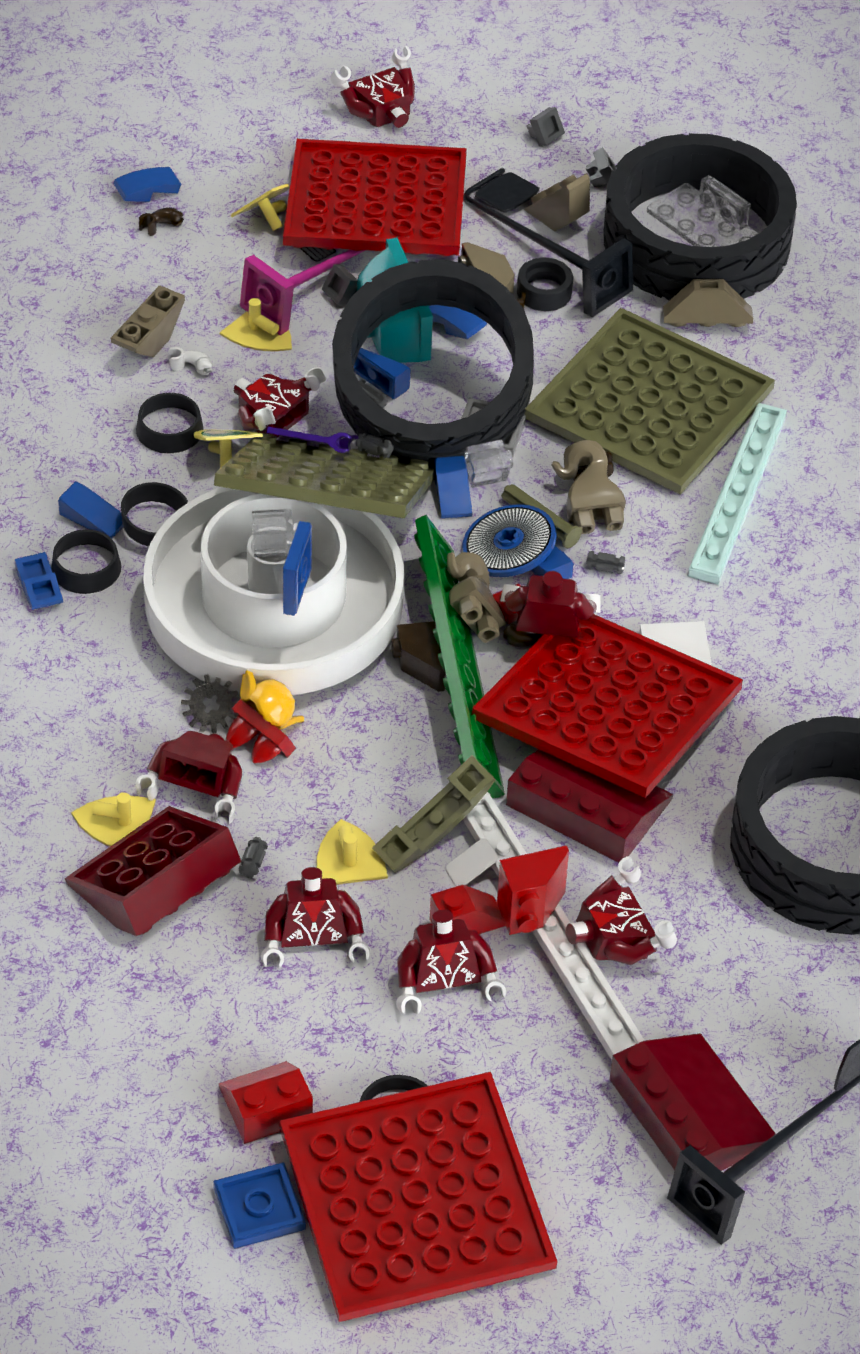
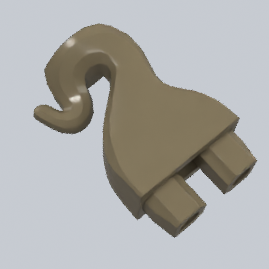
[551,440,626,535]
[447,552,506,643]

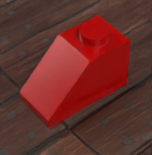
[429,885,506,934]

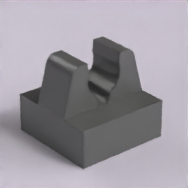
[526,107,565,146]
[586,147,617,187]
[322,264,358,306]

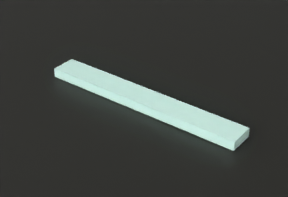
[688,403,787,585]

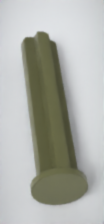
[501,484,582,549]

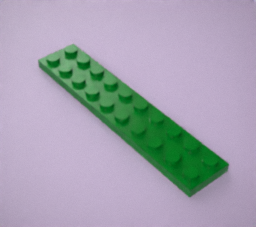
[414,515,505,798]

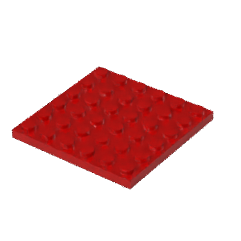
[283,138,467,256]
[471,614,743,798]
[279,1071,558,1322]

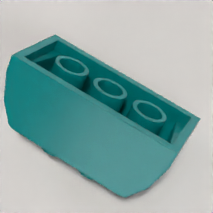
[357,238,433,363]

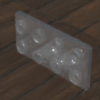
[647,175,759,247]

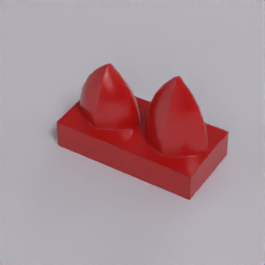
[225,699,296,763]

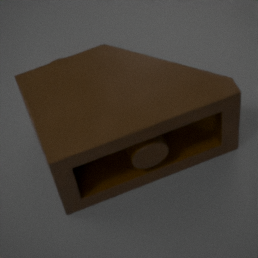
[391,621,446,692]

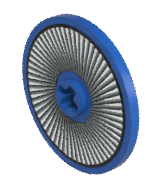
[462,504,557,578]

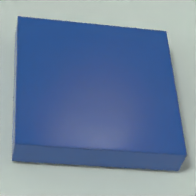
[283,521,312,616]
[213,1162,306,1249]

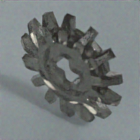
[181,674,239,733]

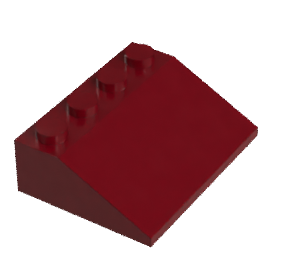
[506,749,674,863]
[64,806,242,936]
[609,1033,776,1171]

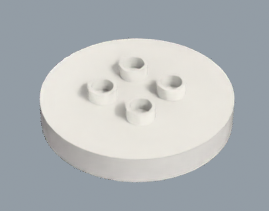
[143,487,404,695]

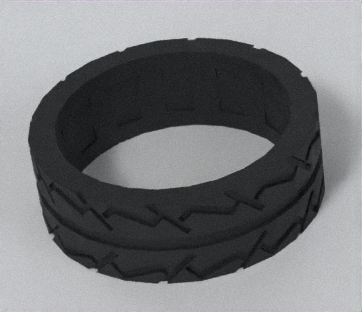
[603,133,797,301]
[332,259,534,467]
[730,716,860,935]

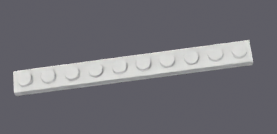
[463,792,645,1060]

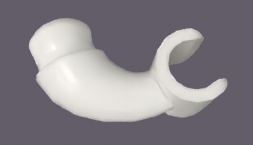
[168,347,212,375]

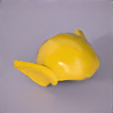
[240,671,304,730]

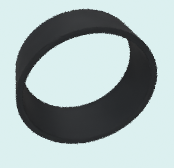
[136,393,204,453]
[121,482,188,546]
[51,529,121,594]

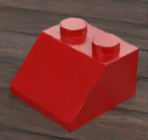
[497,845,569,935]
[219,1061,313,1144]

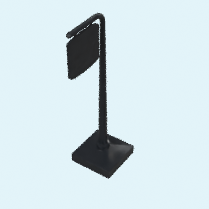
[464,168,633,317]
[667,1039,860,1245]

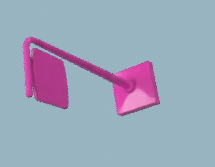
[240,249,366,335]

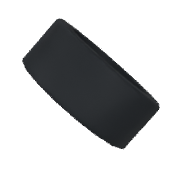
[517,257,574,312]

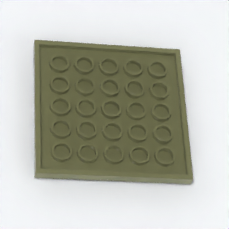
[525,308,775,495]
[214,433,435,518]

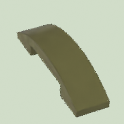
[372,755,495,873]

